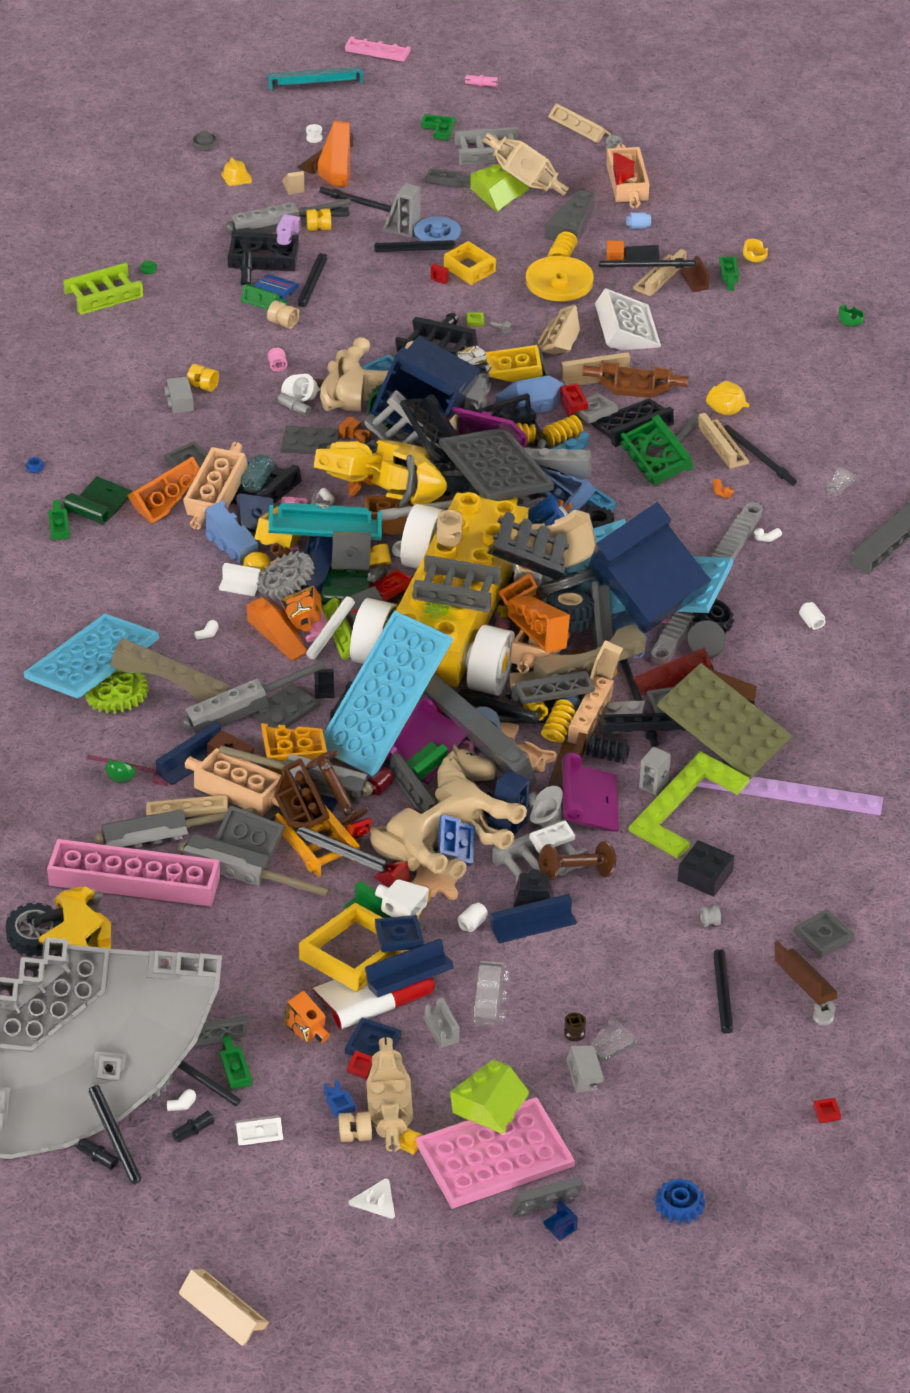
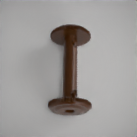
[306,750,368,826]
[538,841,616,880]

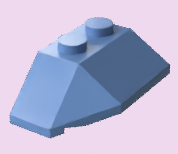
[496,375,564,414]

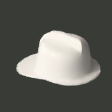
[281,374,321,402]
[530,786,563,827]

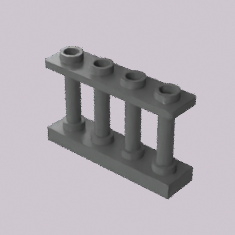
[413,555,501,613]

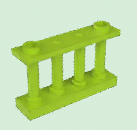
[63,263,143,315]

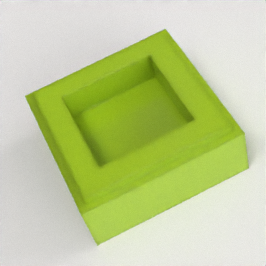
[467,312,484,327]

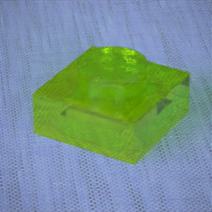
[423,603,449,618]

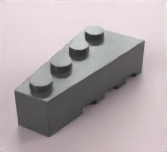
[545,190,595,244]

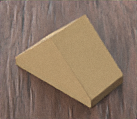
[282,171,305,195]

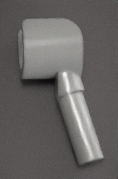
[490,321,512,334]

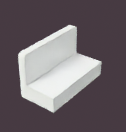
[219,563,261,596]
[235,1115,283,1145]

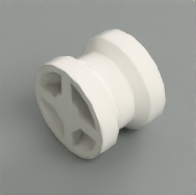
[306,124,322,143]

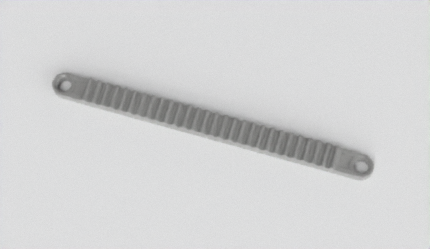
[651,502,763,665]

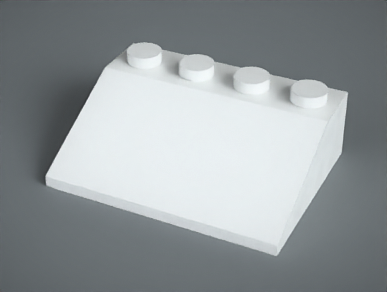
[595,288,661,350]

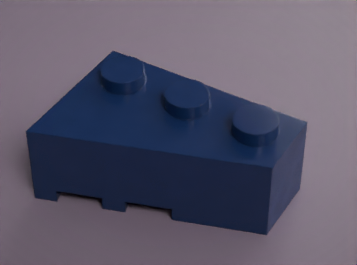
[487,770,529,836]

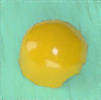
[742,239,768,263]
[243,552,271,576]

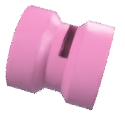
[268,348,287,371]

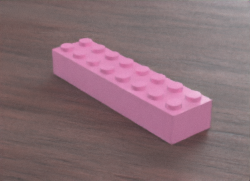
[47,839,220,907]

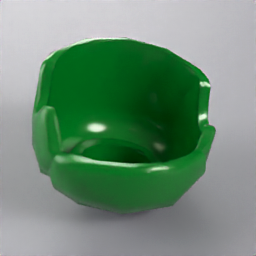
[838,304,865,327]
[105,758,136,783]

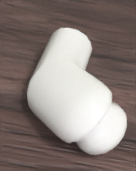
[319,488,335,509]
[754,528,782,542]
[194,620,219,641]
[167,1089,196,1111]

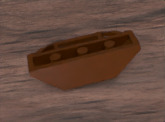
[274,758,329,828]

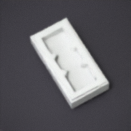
[529,820,575,853]

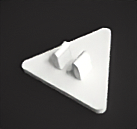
[348,1179,395,1219]

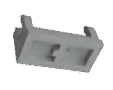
[423,997,460,1048]
[566,1046,604,1093]

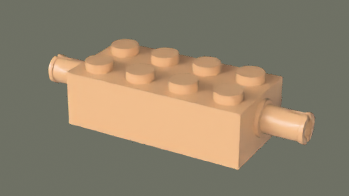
[606,144,649,208]
[183,442,249,530]
[510,629,571,673]
[185,748,281,817]

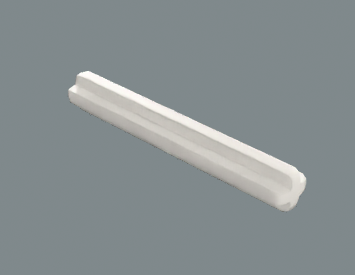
[306,596,355,660]

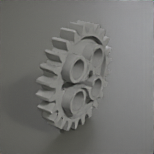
[256,551,315,601]

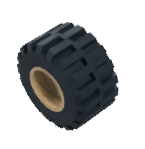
[546,589,594,633]

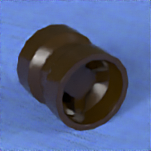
[564,1012,586,1042]

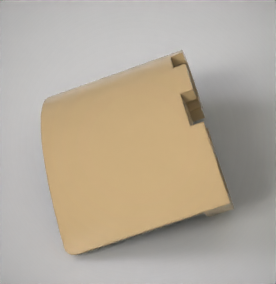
[511,509,597,572]

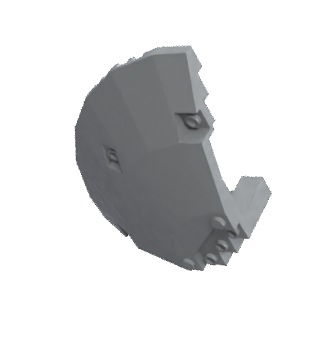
[0,937,222,1159]

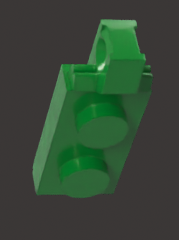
[719,257,739,291]
[241,284,289,310]
[48,500,70,540]
[220,1036,252,1090]

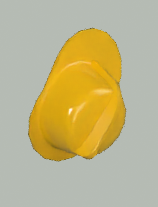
[221,157,252,186]

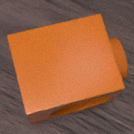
[606,240,624,261]

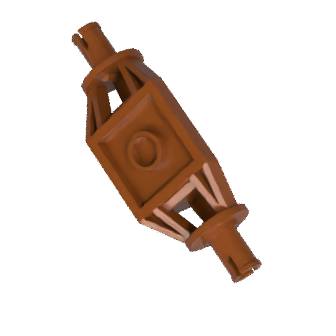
[582,360,689,398]

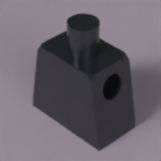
[513,869,554,907]

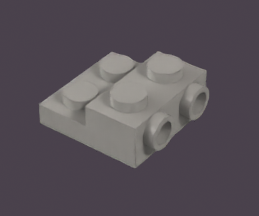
[464,377,488,411]

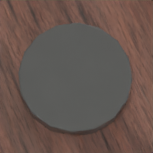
[687,621,726,658]

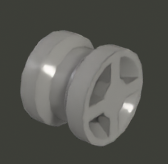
[605,135,622,151]
[700,905,721,927]
[813,1001,836,1026]

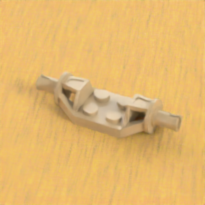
[482,133,569,196]
[367,1037,413,1152]

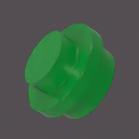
[140,260,157,275]

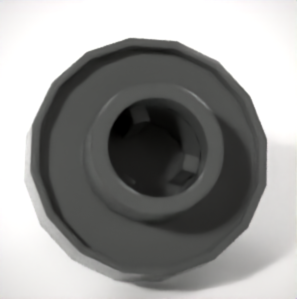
[193,131,217,150]

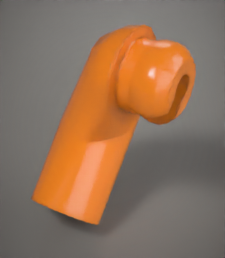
[713,479,734,499]

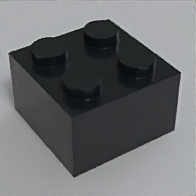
[677,840,735,897]

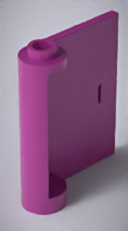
[452,407,527,448]
[386,697,467,784]
[562,753,619,832]

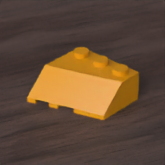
[261,723,327,775]

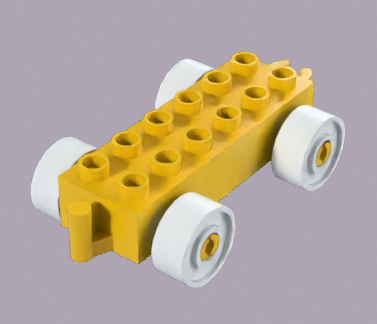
[350,492,553,696]

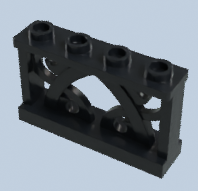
[228,232,299,271]

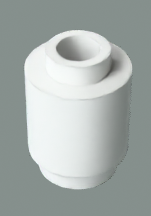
[799,602,826,630]
[458,903,488,932]

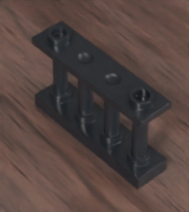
[395,317,478,357]

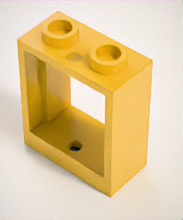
[444,241,496,285]

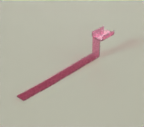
[87,755,168,786]

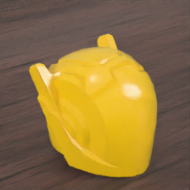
[706,381,750,416]

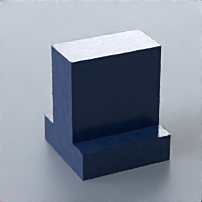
[371,336,481,439]
[588,502,711,633]

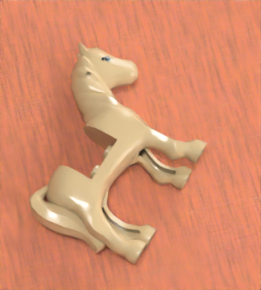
[320,337,462,431]
[370,744,527,880]

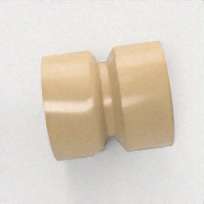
[267,300,299,329]
[437,510,462,546]
[338,1111,372,1143]

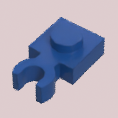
[324,1080,355,1118]

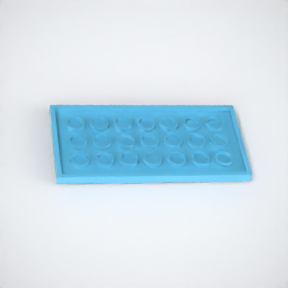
[324,610,454,776]

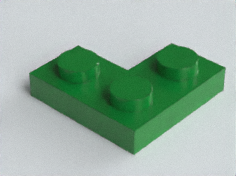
[421,114,455,141]

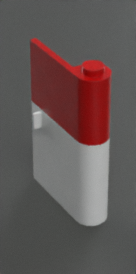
[313,977,435,1030]

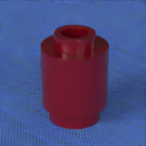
[366,767,395,796]

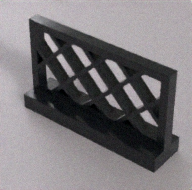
[399,394,458,464]
[591,398,674,447]

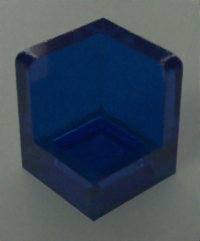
[543,1201,578,1241]

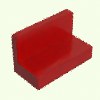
[560,383,589,418]

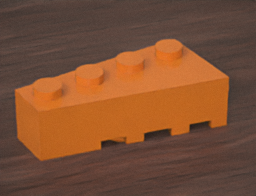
[508,595,570,653]

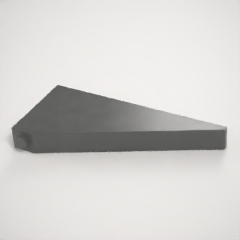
[424,674,537,789]

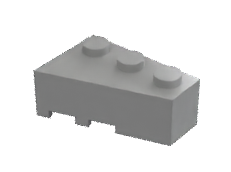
[382,183,421,238]

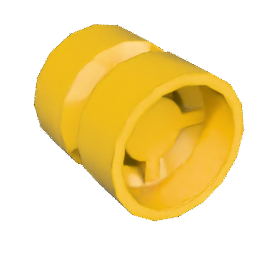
[306,208,331,231]
[187,364,219,392]

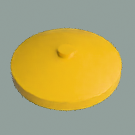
[526,256,594,301]

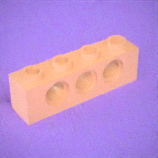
[567,675,614,746]

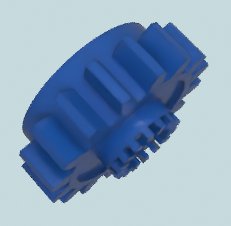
[655,1178,705,1225]

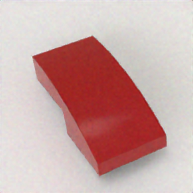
[345,818,372,839]

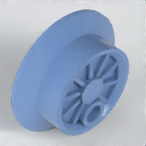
[414,216,461,251]

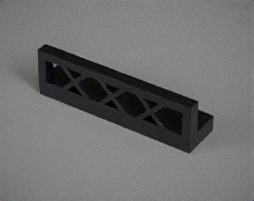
[473,393,537,424]

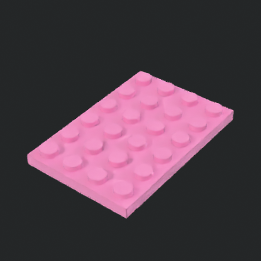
[415,1097,575,1209]

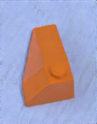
[318,121,351,187]
[127,456,200,524]
[247,597,307,661]

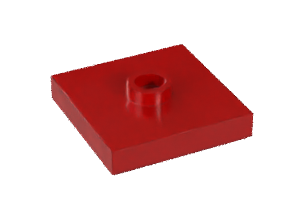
[370,570,413,602]

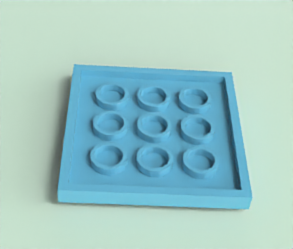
[677,556,733,613]

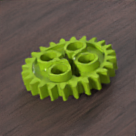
[85,669,149,714]

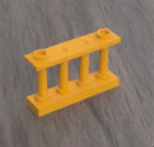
[275,805,360,877]

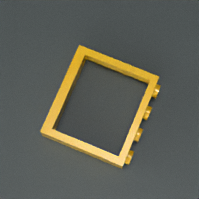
[299,903,408,992]

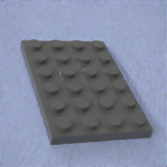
[439,427,554,501]

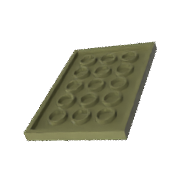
[657,663,793,780]

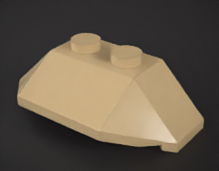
[538,305,580,355]

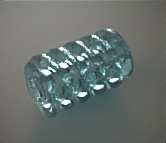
[241,454,275,493]

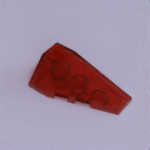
[634,647,715,695]

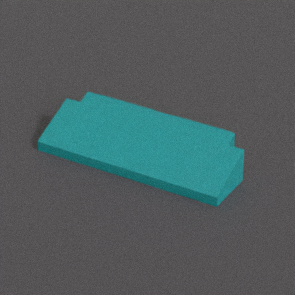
[267,66,363,90]
[268,503,382,540]

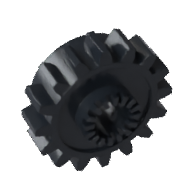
[692,599,734,634]

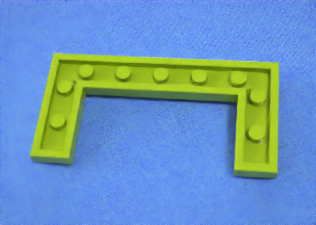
[629,751,749,859]

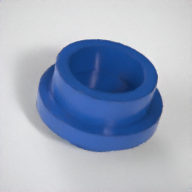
[26,457,44,473]

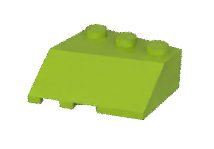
[470,163,529,213]
[450,1059,529,1135]

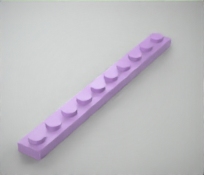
[684,766,884,815]

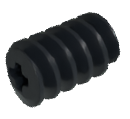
[586,732,630,764]

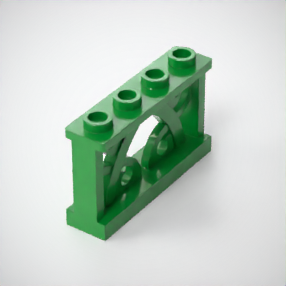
[620,415,694,487]

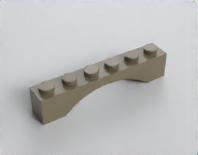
[533,624,646,679]
[110,638,229,703]

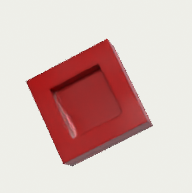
[430,263,449,284]
[347,1050,373,1080]
[813,1098,841,1123]

